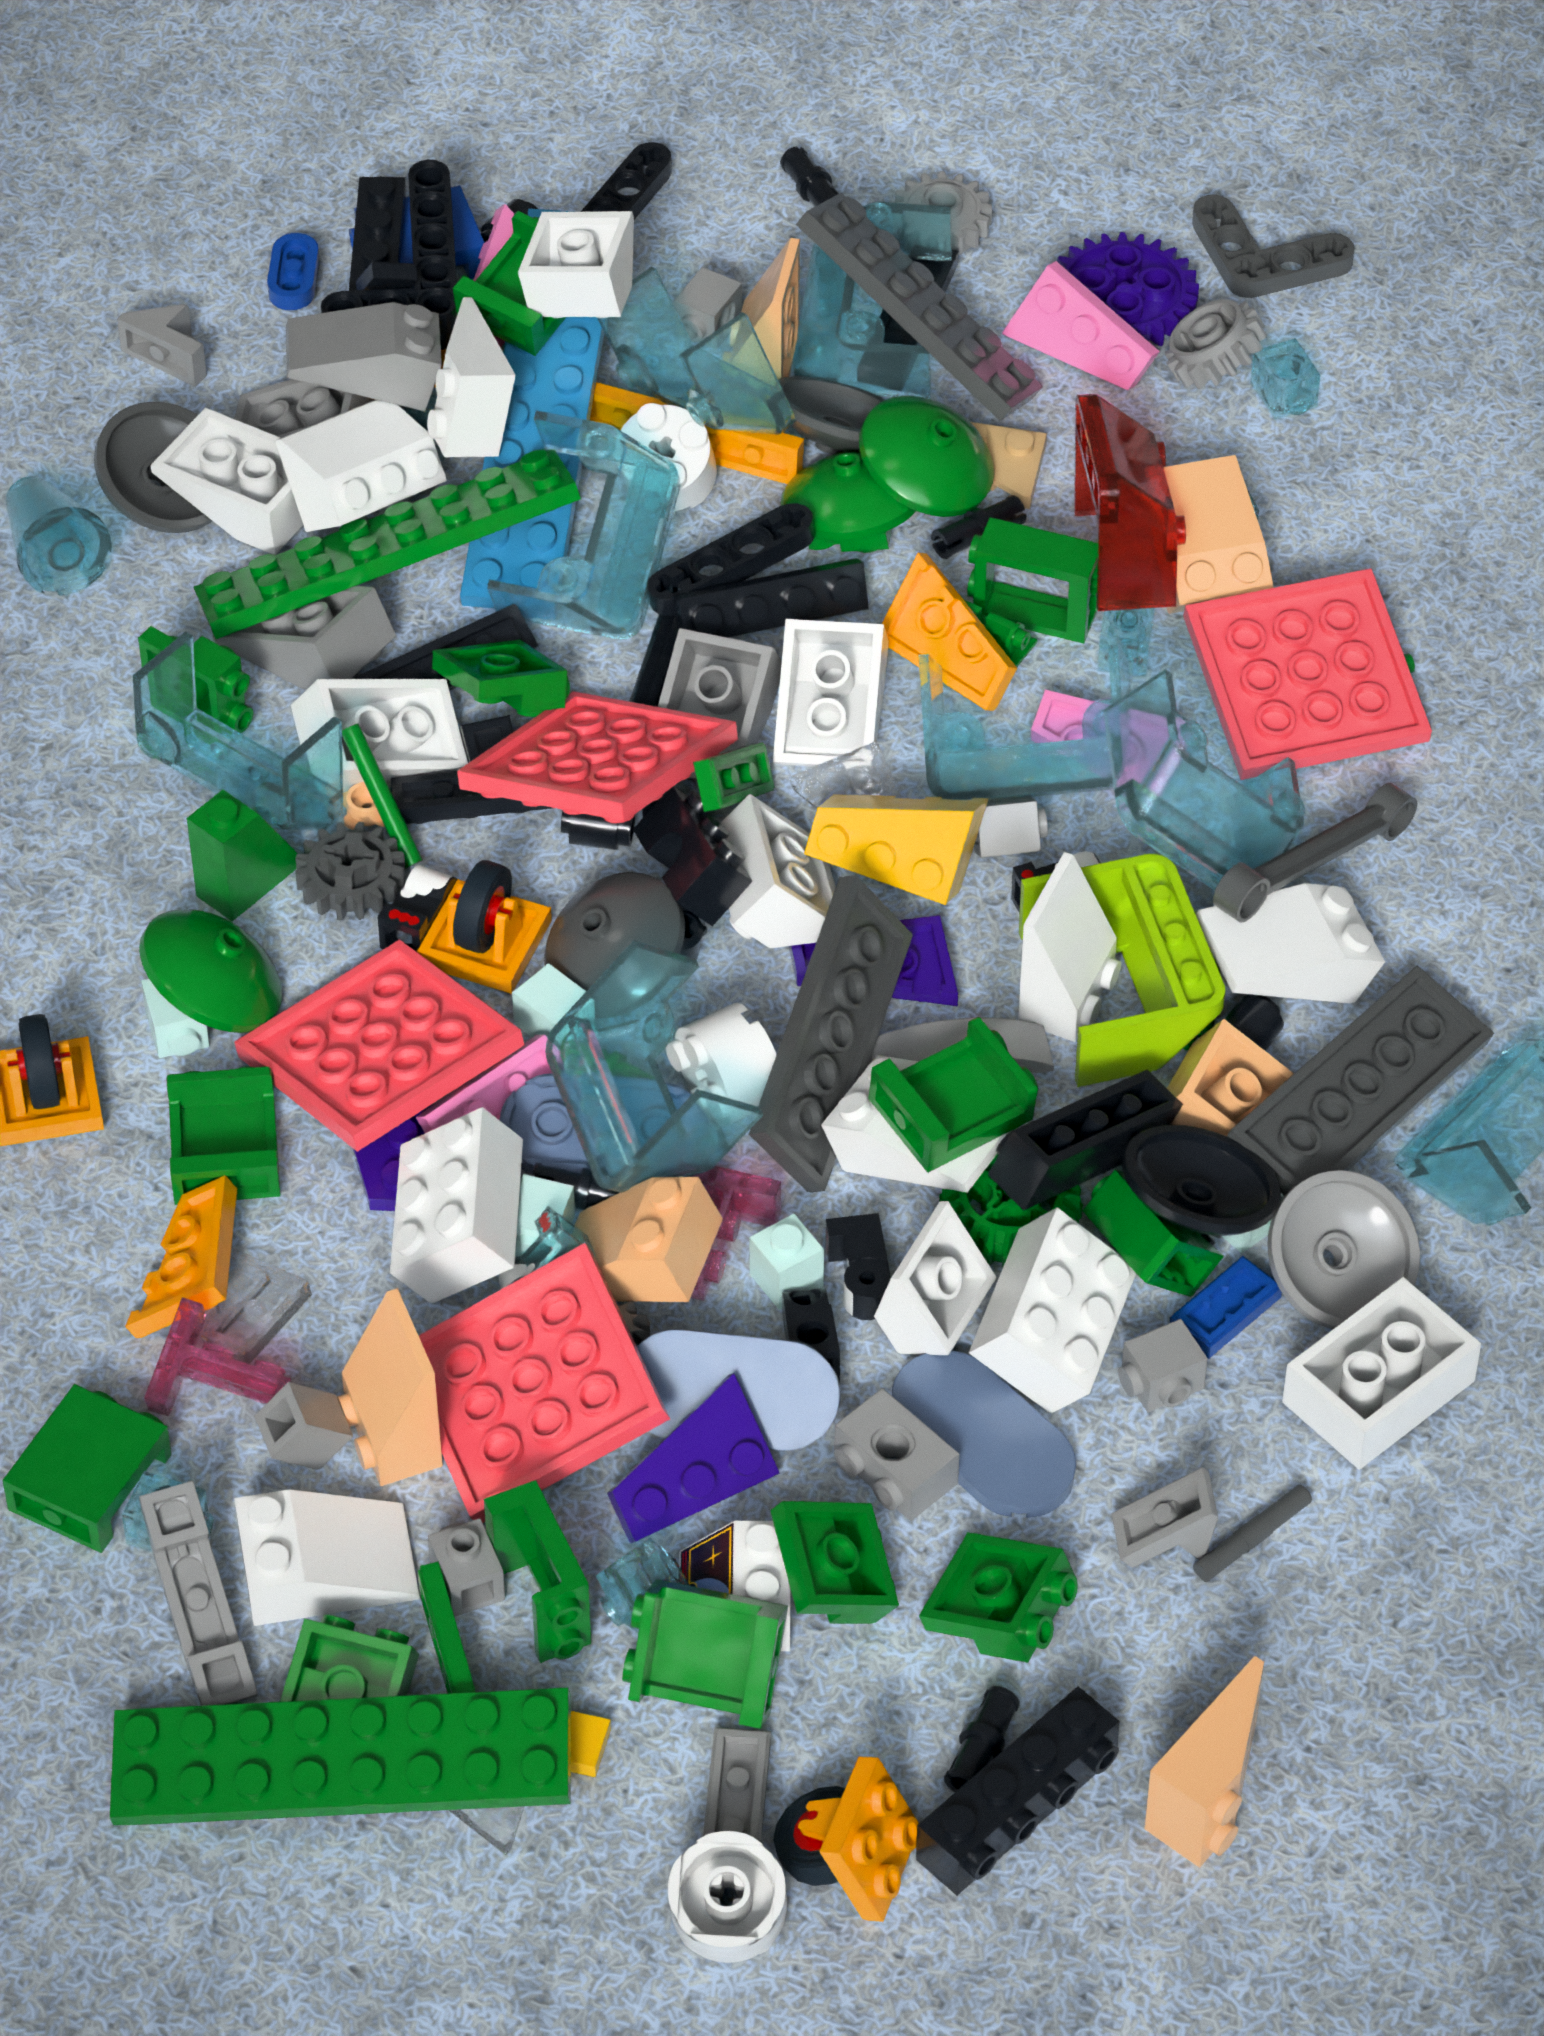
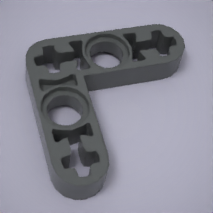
[1192,194,1355,298]

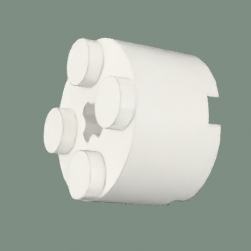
[615,403,717,515]
[666,1003,776,1124]
[668,1831,787,1963]

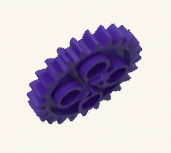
[1057,232,1199,347]

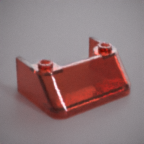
[1074,394,1186,611]

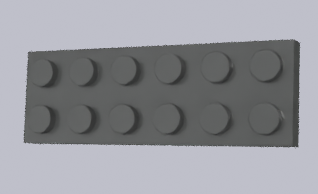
[796,193,1043,421]
[748,875,913,1193]
[1227,965,1494,1196]

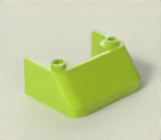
[1018,854,1225,1087]

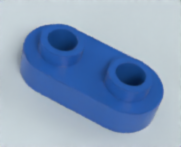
[267,233,319,310]

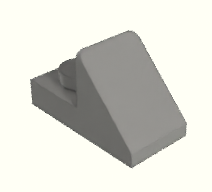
[117,304,207,387]
[1111,1467,1218,1568]

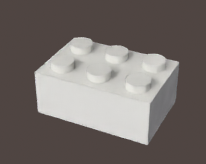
[390,1107,523,1303]
[969,1208,1136,1413]
[1282,1277,1481,1470]

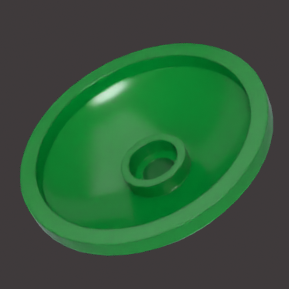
[859,396,994,517]
[780,451,916,541]
[139,909,282,1033]

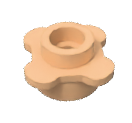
[340,782,385,830]

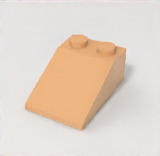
[719,238,800,404]
[1140,455,1274,614]
[1167,1019,1294,1136]
[561,1177,723,1302]
[337,1288,443,1486]
[1144,1656,1264,1868]

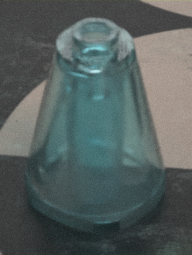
[5,476,112,596]

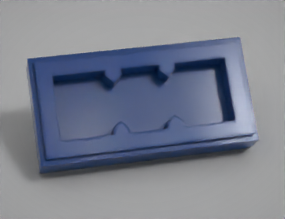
[1170,1256,1282,1359]

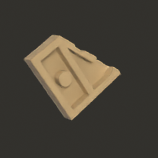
[971,422,1047,509]

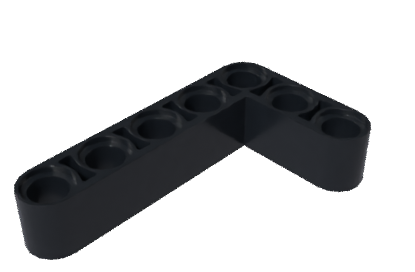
[321,159,457,350]

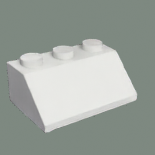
[275,399,447,532]
[721,794,836,948]

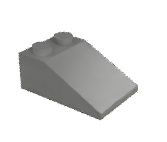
[286,302,442,411]
[234,379,375,438]
[213,586,396,689]
[658,628,782,782]

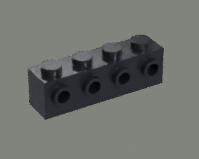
[988,1069,1183,1211]
[916,1686,1120,1896]

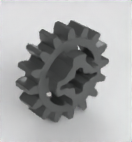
[295,822,405,920]

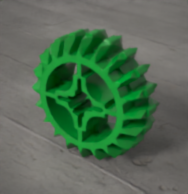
[939,1154,1083,1267]

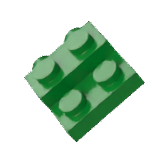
[138,626,254,746]
[432,640,570,717]
[770,1501,899,1624]
[919,1532,1078,1663]
[280,1614,419,1702]

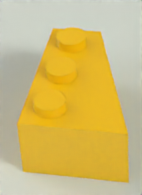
[804,794,989,905]

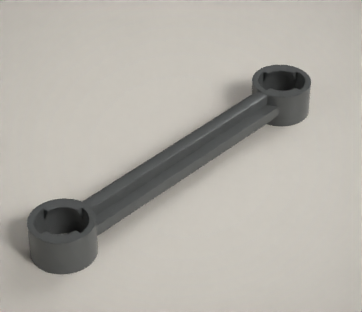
[1213,783,1418,923]

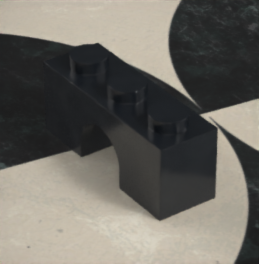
[633,786,753,927]

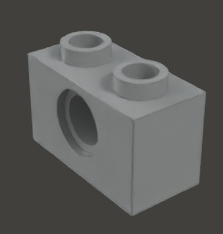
[834,1388,959,1521]

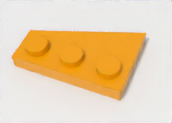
[882,552,1017,711]
[125,1175,237,1338]

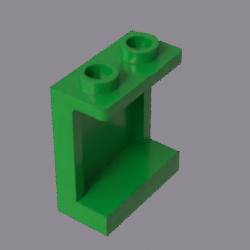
[453,211,566,356]
[868,1017,1038,1173]
[166,1067,281,1205]
[2,1384,172,1553]
[484,1480,591,1663]
[622,1579,788,1729]

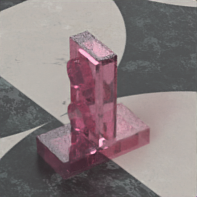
[673,1158,781,1301]
[144,1297,292,1417]

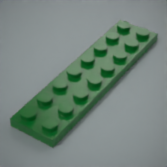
[193,449,581,639]
[110,1688,571,1825]

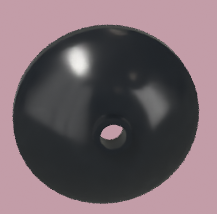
[1122,1125,1281,1236]

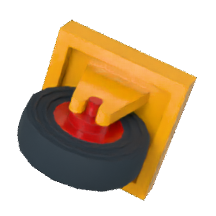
[417,860,552,994]
[0,1014,104,1146]
[773,1756,919,1922]

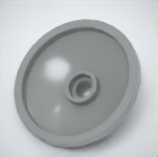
[1267,1170,1420,1329]

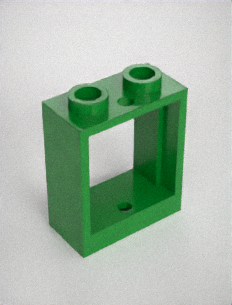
[967,517,1102,644]

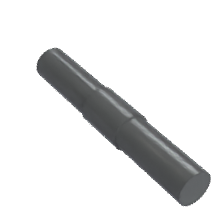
[1193,1485,1312,1582]

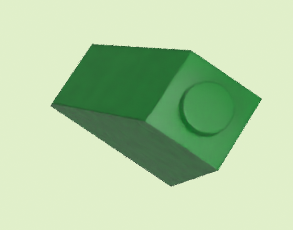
[187,789,298,922]
[1083,1170,1224,1297]

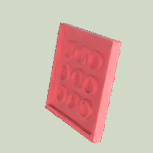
[1183,568,1432,780]
[457,691,738,823]
[234,939,524,1152]
[418,1243,670,1523]

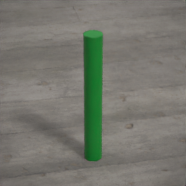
[341,723,423,869]

